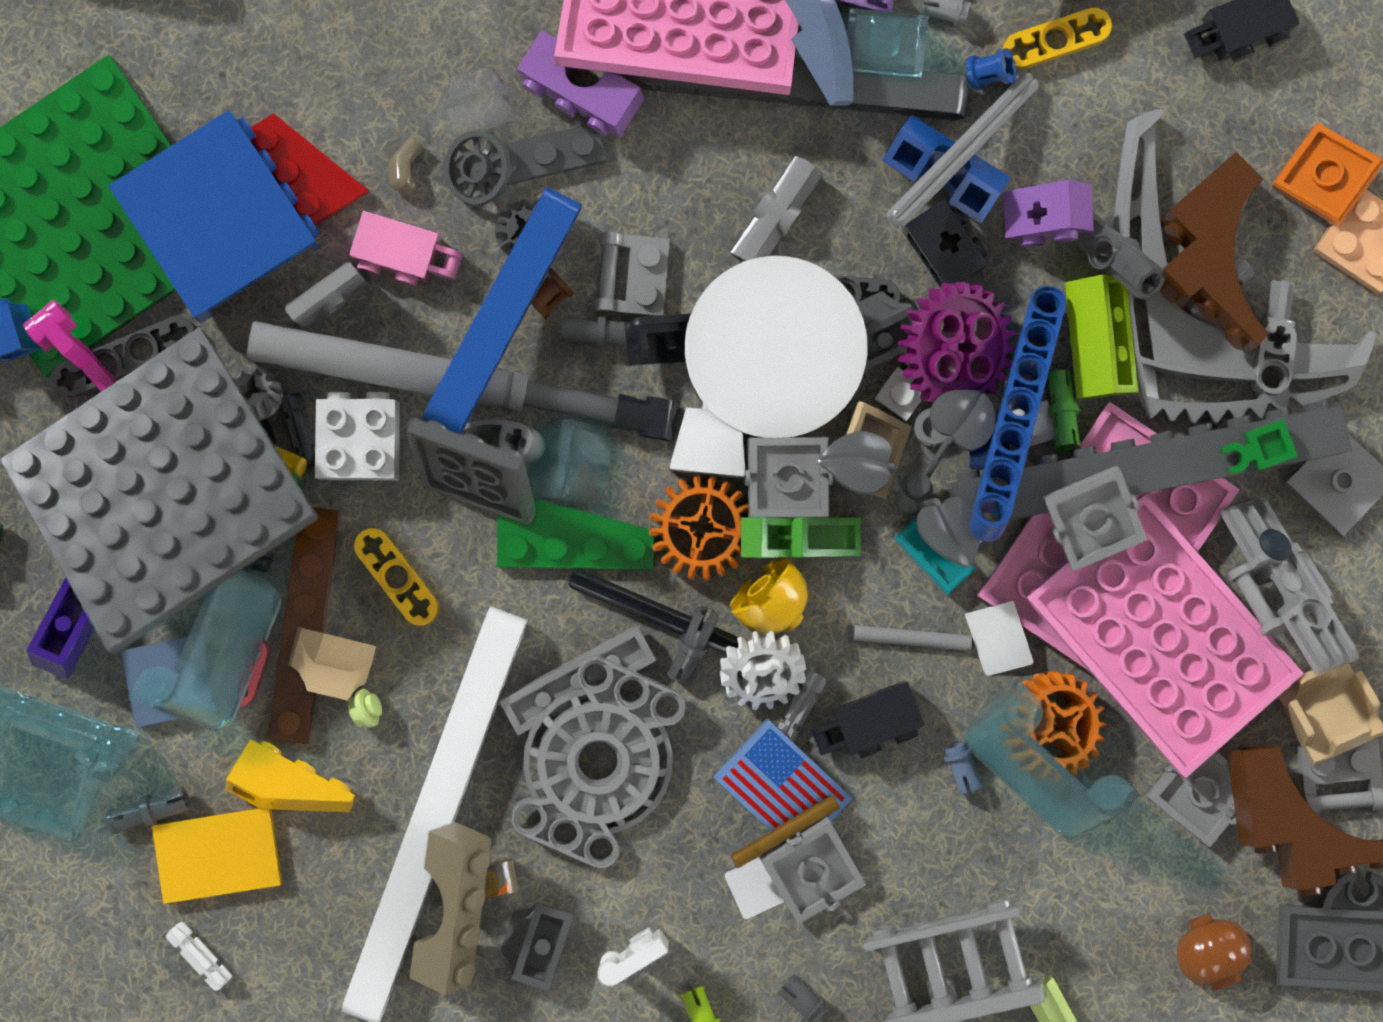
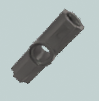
[1072,212,1165,299]

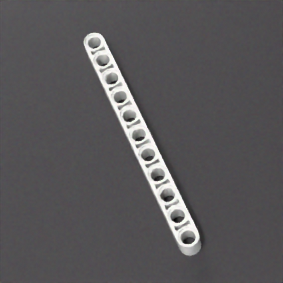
[341,606,528,1022]

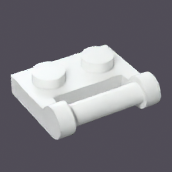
[598,928,669,986]

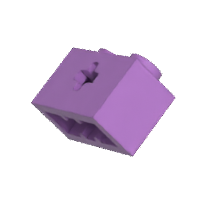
[1004,180,1093,247]

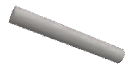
[853,625,972,651]

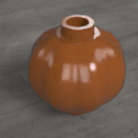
[1177,913,1252,991]

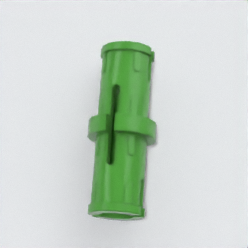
[1047,370,1081,452]

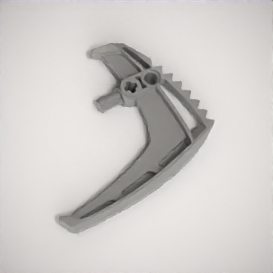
[1113,109,1376,424]

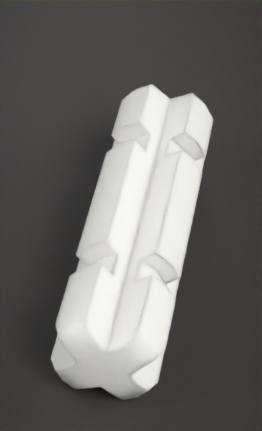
[166,922,232,991]

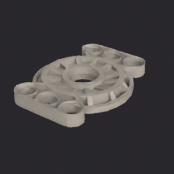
[512,655,685,868]

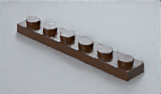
[268,507,341,744]

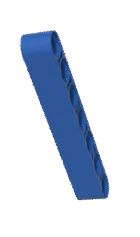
[422,187,582,435]
[969,285,1066,542]

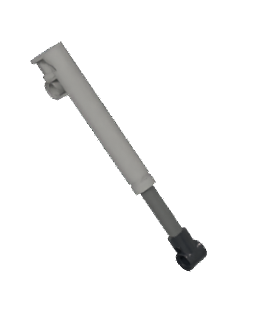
[246,321,680,442]

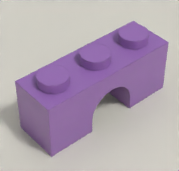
[517,30,645,138]

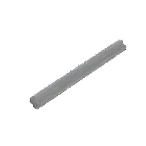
[886,72,1039,229]

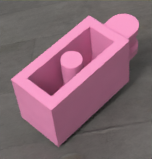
[349,211,463,287]

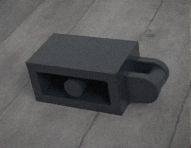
[1183,0,1300,63]
[810,680,925,759]

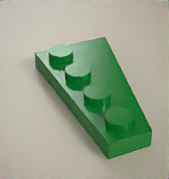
[497,498,654,570]

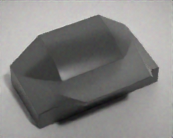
[856,291,915,372]
[501,902,575,991]

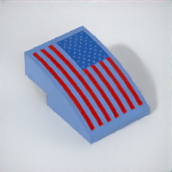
[713,718,853,831]

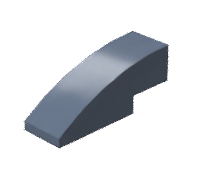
[785,0,853,106]

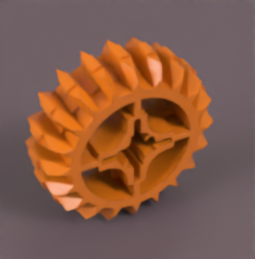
[649,475,748,581]
[1001,671,1108,779]

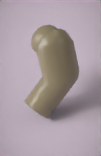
[388,136,425,196]

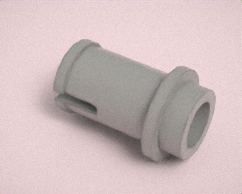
[920,0,971,27]

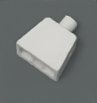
[670,402,745,479]

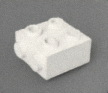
[315,392,400,481]

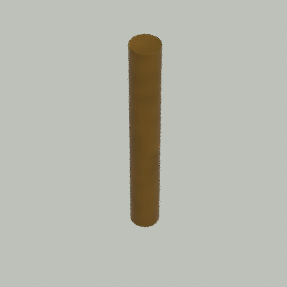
[730,795,840,869]

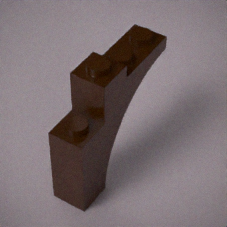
[1159,152,1269,355]
[1227,745,1383,896]

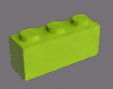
[1065,274,1138,399]

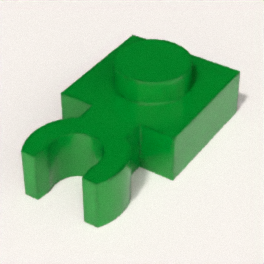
[1219,419,1298,474]

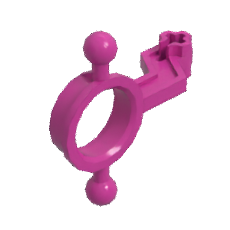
[23,299,117,392]

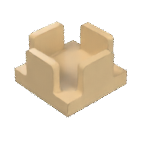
[1276,663,1383,766]

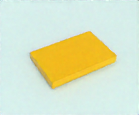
[152,808,283,904]

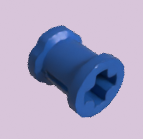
[966,48,1016,90]

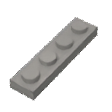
[499,625,657,735]

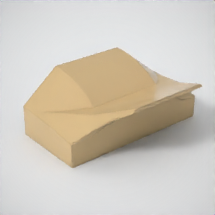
[288,627,376,701]

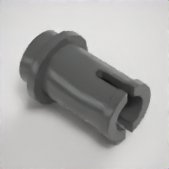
[777,974,828,1022]

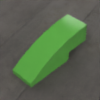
[741,517,861,558]

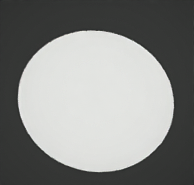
[685,256,867,438]

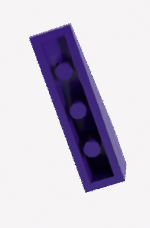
[26,577,94,680]

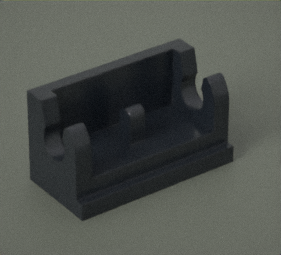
[624,314,691,366]

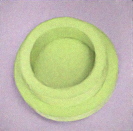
[348,688,382,728]

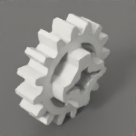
[720,631,806,710]

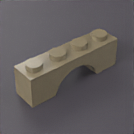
[410,822,492,996]

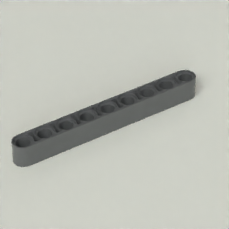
[622,58,969,120]

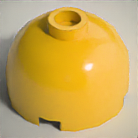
[730,557,808,635]

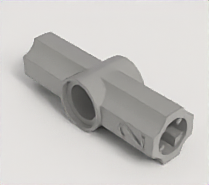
[731,155,823,263]

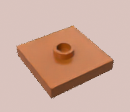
[1272,122,1383,227]

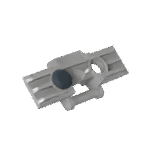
[1219,497,1360,675]

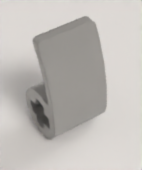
[463,420,545,463]

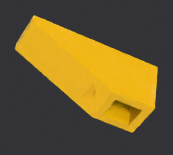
[226,739,355,813]

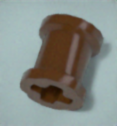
[531,268,574,320]

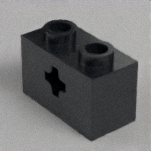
[902,199,988,289]

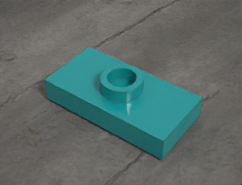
[893,515,977,595]

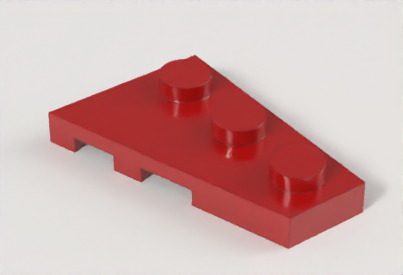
[250,113,370,226]

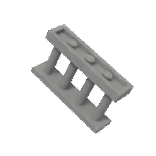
[864,898,1046,1022]

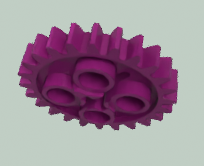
[898,282,1016,405]

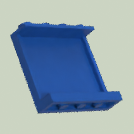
[108,110,320,324]

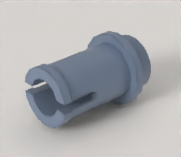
[943,741,983,794]

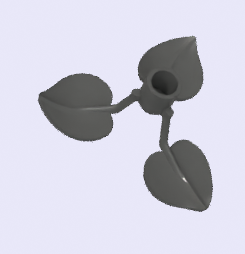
[818,390,996,568]

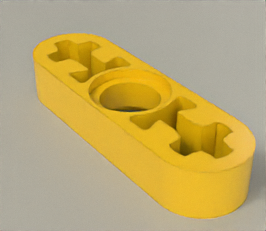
[1002,8,1112,71]
[354,528,439,626]

